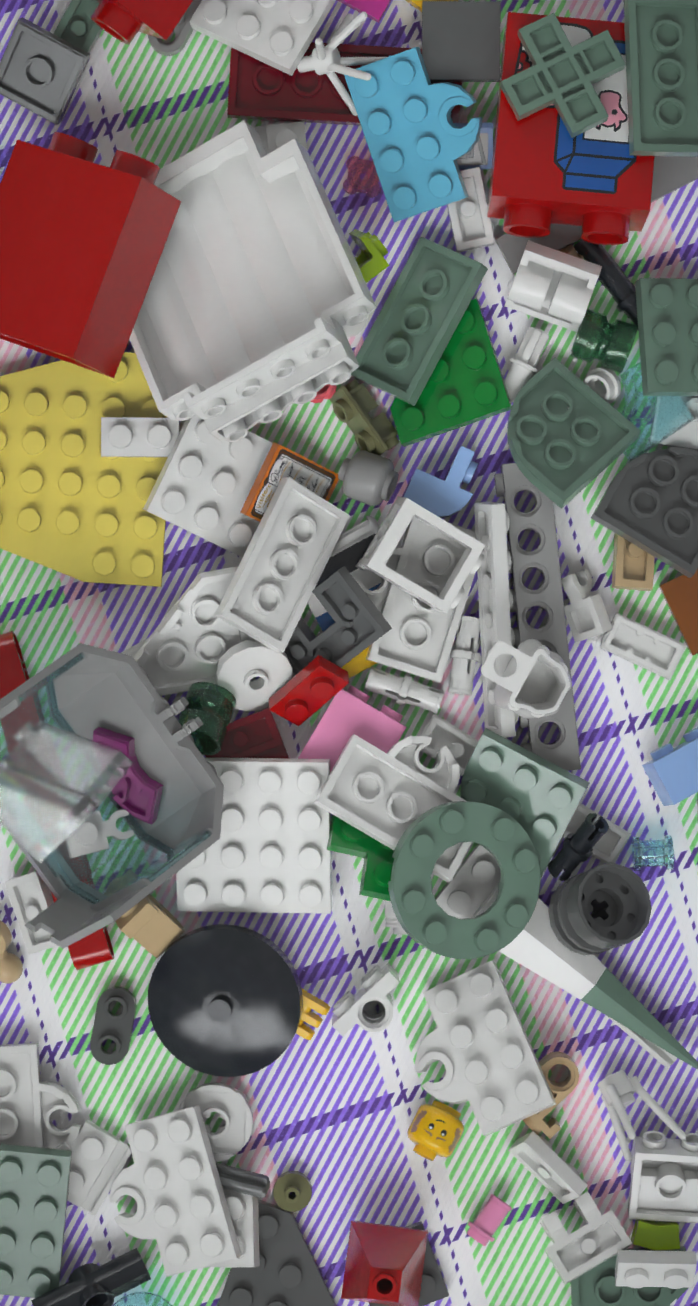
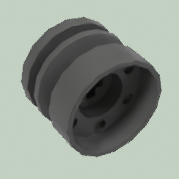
[548,863,652,955]

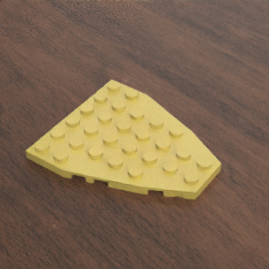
[0,352,168,587]

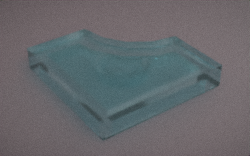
[620,361,696,462]

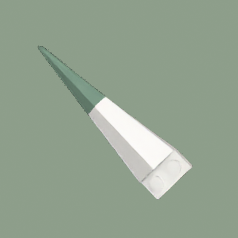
[435,844,698,1069]

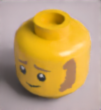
[407,1100,464,1161]

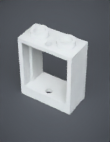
[359,496,485,613]

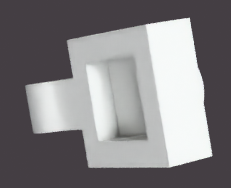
[561,569,613,643]

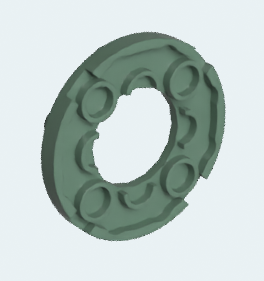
[388,801,541,959]

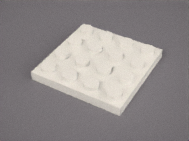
[176,758,332,914]

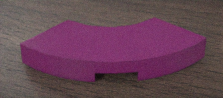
[92,727,163,825]

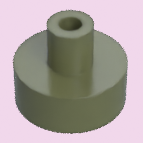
[273,1171,312,1212]

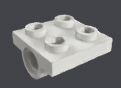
[504,240,602,332]
[332,963,400,1037]

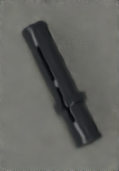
[574,239,638,330]

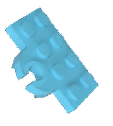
[344,47,482,222]

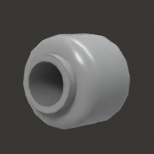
[338,450,399,506]

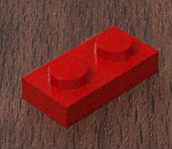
[269,655,349,727]

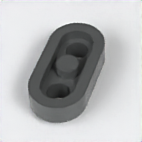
[90,987,137,1065]

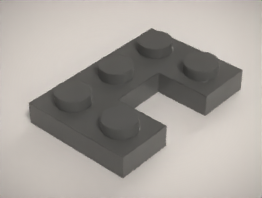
[285,566,392,675]

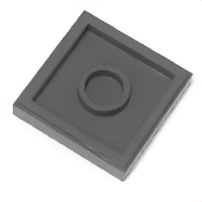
[0,17,91,125]

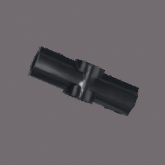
[31,1248,151,1306]

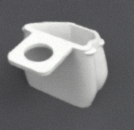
[481,639,572,719]

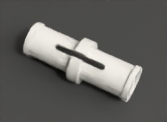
[448,616,481,696]
[364,666,445,714]

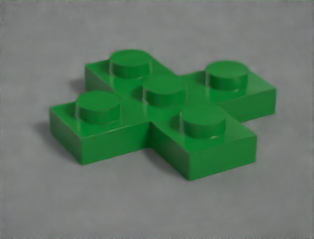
[327,814,394,901]

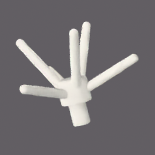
[297,12,387,116]

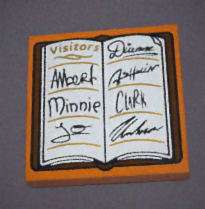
[240,442,339,522]

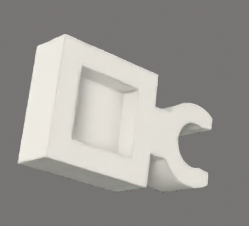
[60,810,134,859]

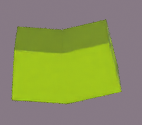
[631,1220,680,1251]

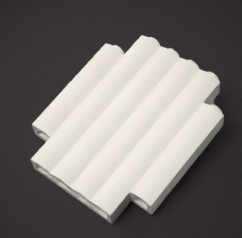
[129,120,376,442]

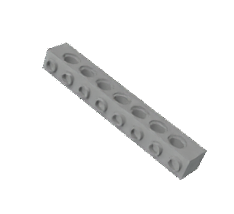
[494,463,581,771]

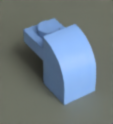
[404,446,478,518]

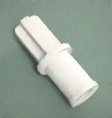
[504,327,549,402]

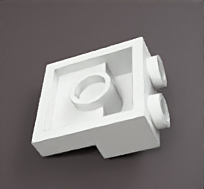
[628,1131,698,1223]

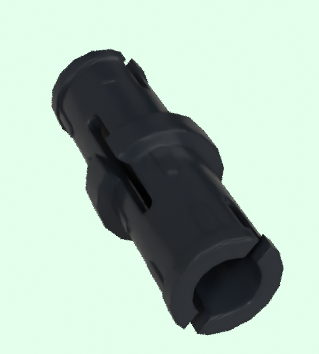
[548,813,609,881]

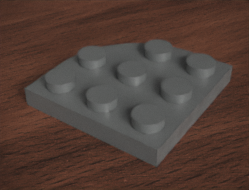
[590,447,698,578]

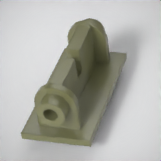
[329,379,400,456]

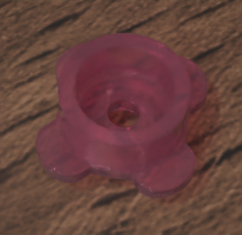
[343,156,381,198]

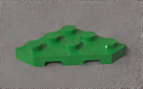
[390,298,512,447]

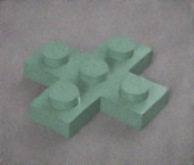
[500,13,626,138]

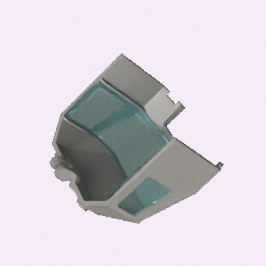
[0,643,224,948]

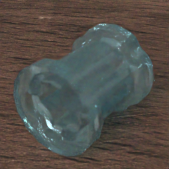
[632,835,674,871]

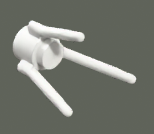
[597,1070,686,1161]

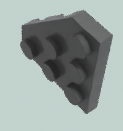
[217,1199,337,1306]

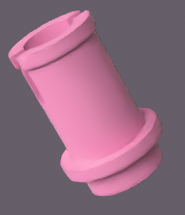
[467,1194,512,1246]

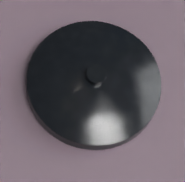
[148,924,303,1077]

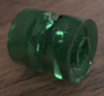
[570,308,638,373]
[177,682,237,755]

